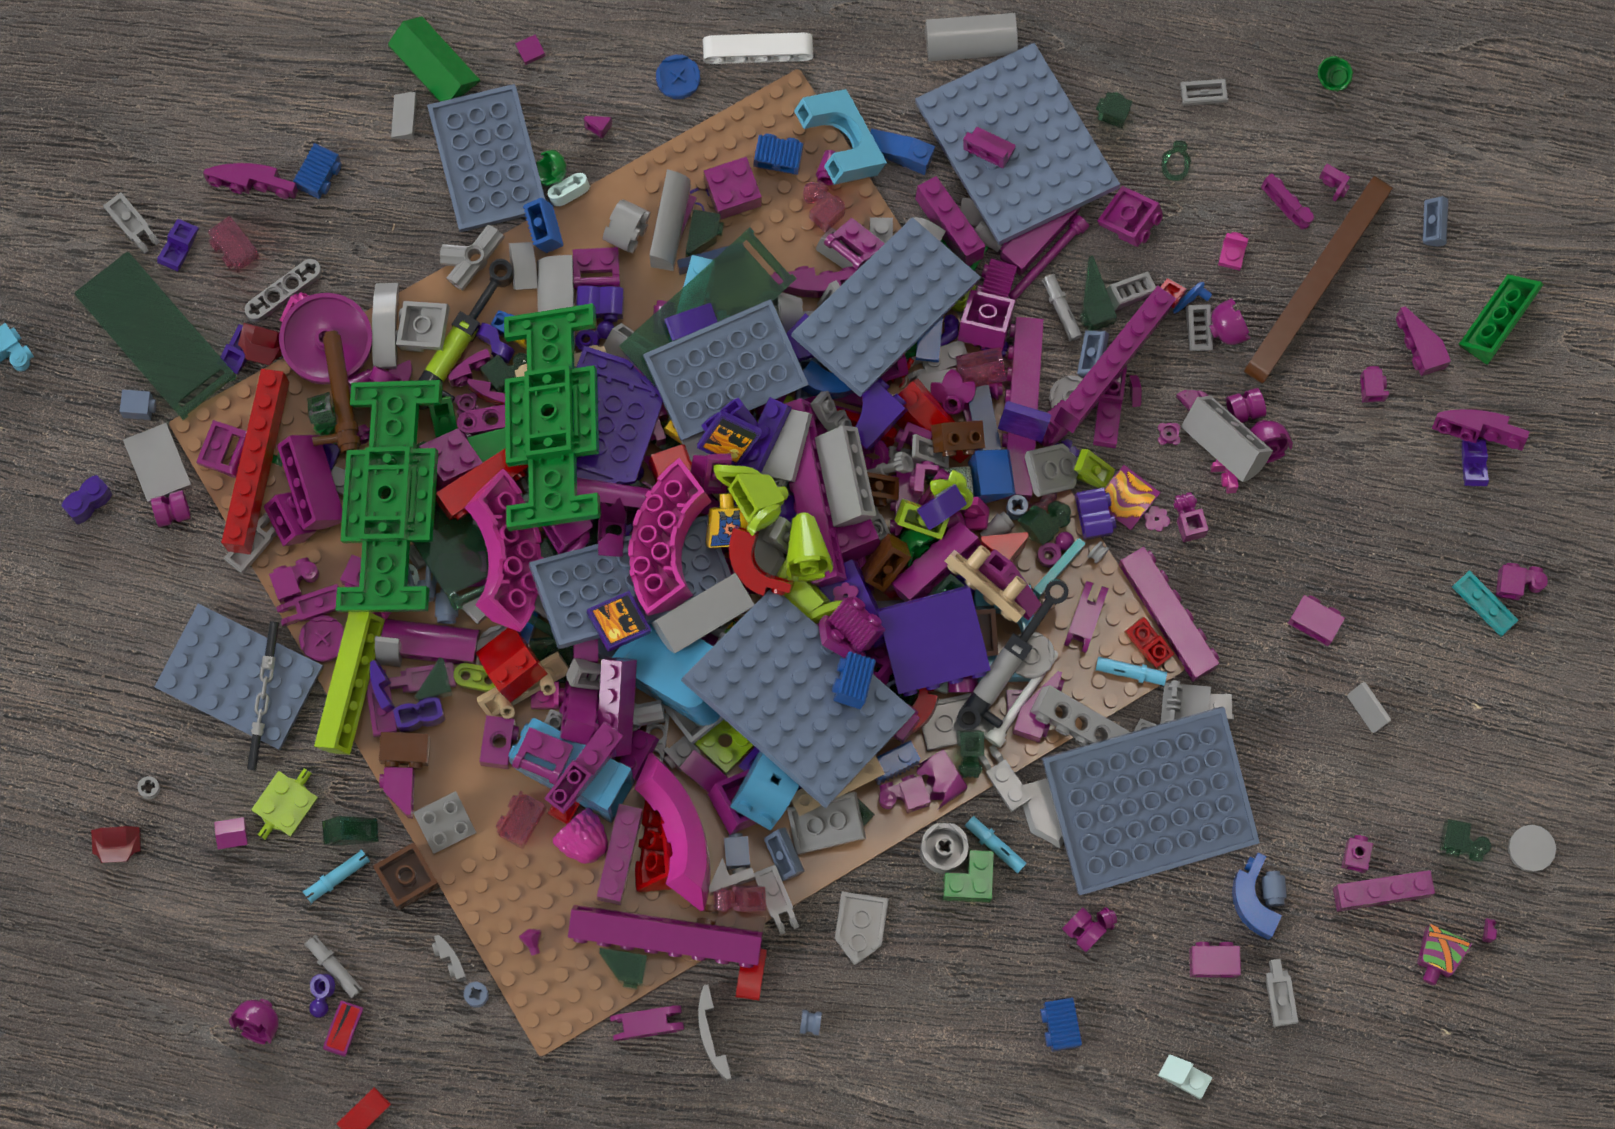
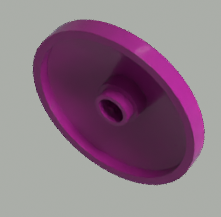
[279,293,372,384]

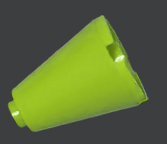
[785,512,833,581]

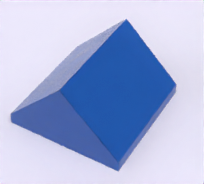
[968,449,1016,504]

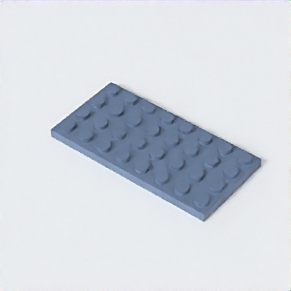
[791,217,981,397]
[529,515,731,649]

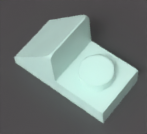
[1158,1054,1212,1099]

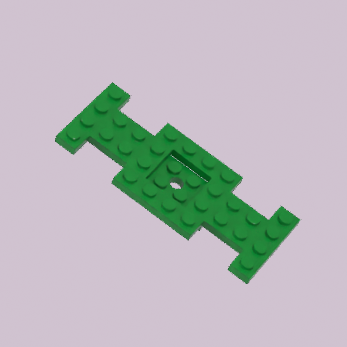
[504,303,601,531]
[336,380,443,612]

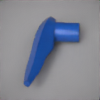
[1173,282,1212,314]

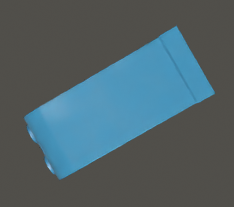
[612,624,721,726]
[508,718,635,823]
[730,751,799,830]

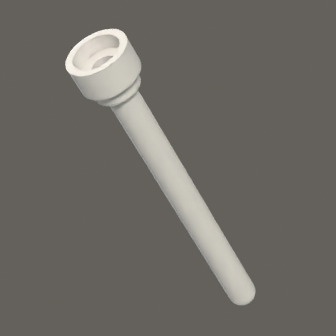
[985,651,1058,748]

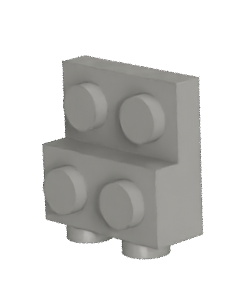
[396,301,450,352]

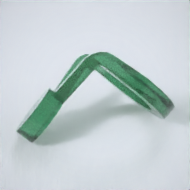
[1161,140,1191,181]

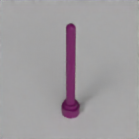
[1009,214,1089,300]

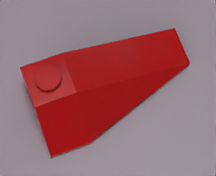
[896,378,970,463]
[635,799,673,892]

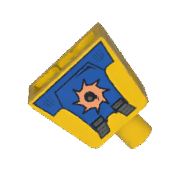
[705,493,748,548]

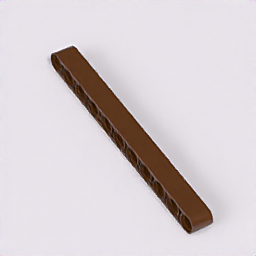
[1244,176,1393,384]

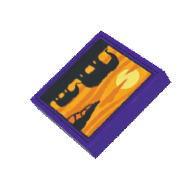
[697,410,762,466]
[586,591,651,652]

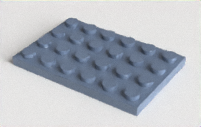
[427,84,546,232]
[643,299,809,441]
[155,604,324,750]

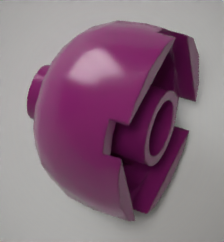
[1209,298,1251,345]
[1250,420,1293,463]
[229,999,279,1045]

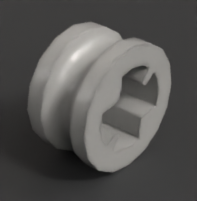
[1087,541,1110,564]
[137,776,160,799]

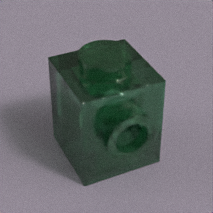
[1096,92,1133,129]

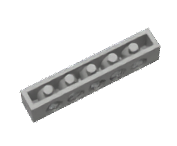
[1030,685,1131,746]

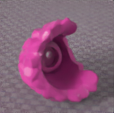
[552,808,608,864]

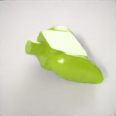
[713,465,788,536]
[776,557,843,624]

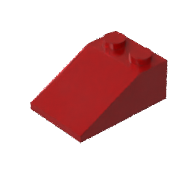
[476,628,548,703]

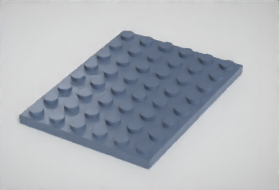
[915,43,1120,245]
[681,588,915,809]
[1042,706,1260,895]

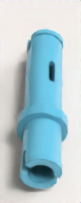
[1096,656,1167,686]
[965,816,1027,874]
[303,849,370,904]

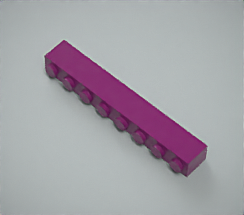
[1054,285,1176,433]
[1001,317,1044,502]
[785,398,847,587]
[568,905,763,968]

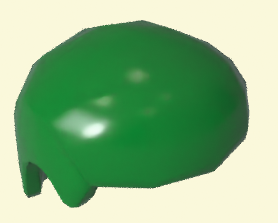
[1317,56,1354,92]
[537,150,567,186]

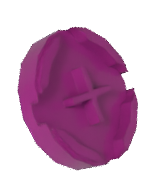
[299,615,344,663]

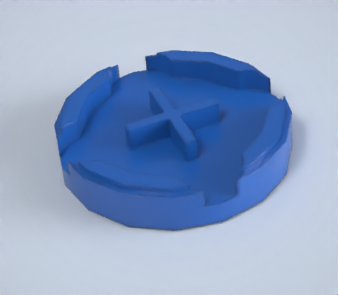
[656,55,700,99]

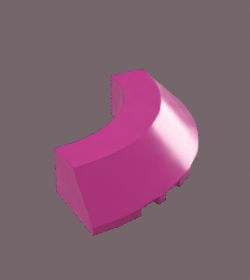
[628,458,712,616]
[464,469,544,632]
[634,752,711,911]

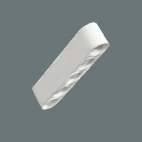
[703,33,813,64]

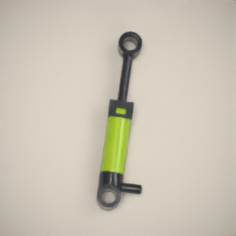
[418,259,513,410]

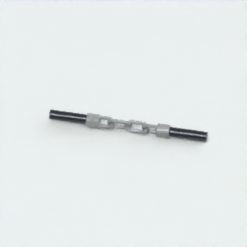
[247,621,279,771]

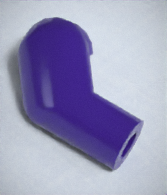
[940,314,959,347]

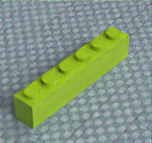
[314,612,385,755]

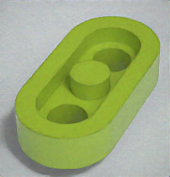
[454,663,495,692]

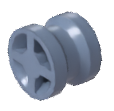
[464,982,489,1008]
[800,1010,822,1036]

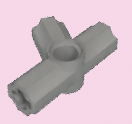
[440,225,505,291]

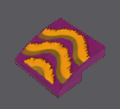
[1104,465,1161,530]

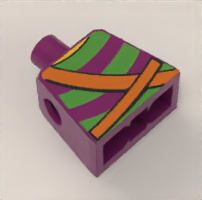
[1417,924,1472,986]

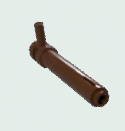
[312,330,361,454]

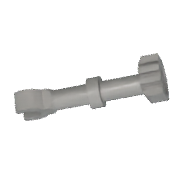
[867,452,914,476]

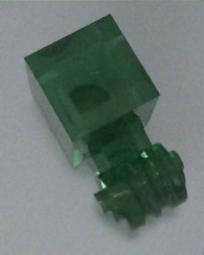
[480,353,527,393]
[1018,501,1071,545]
[957,730,984,778]
[1439,819,1491,862]

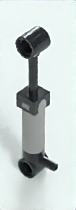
[957,579,1069,730]

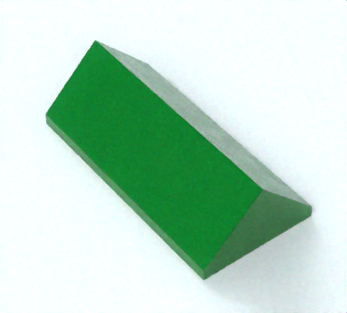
[388,16,480,102]
[1459,274,1544,365]

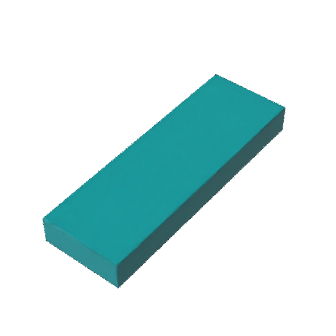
[1033,538,1086,600]
[1452,570,1519,637]

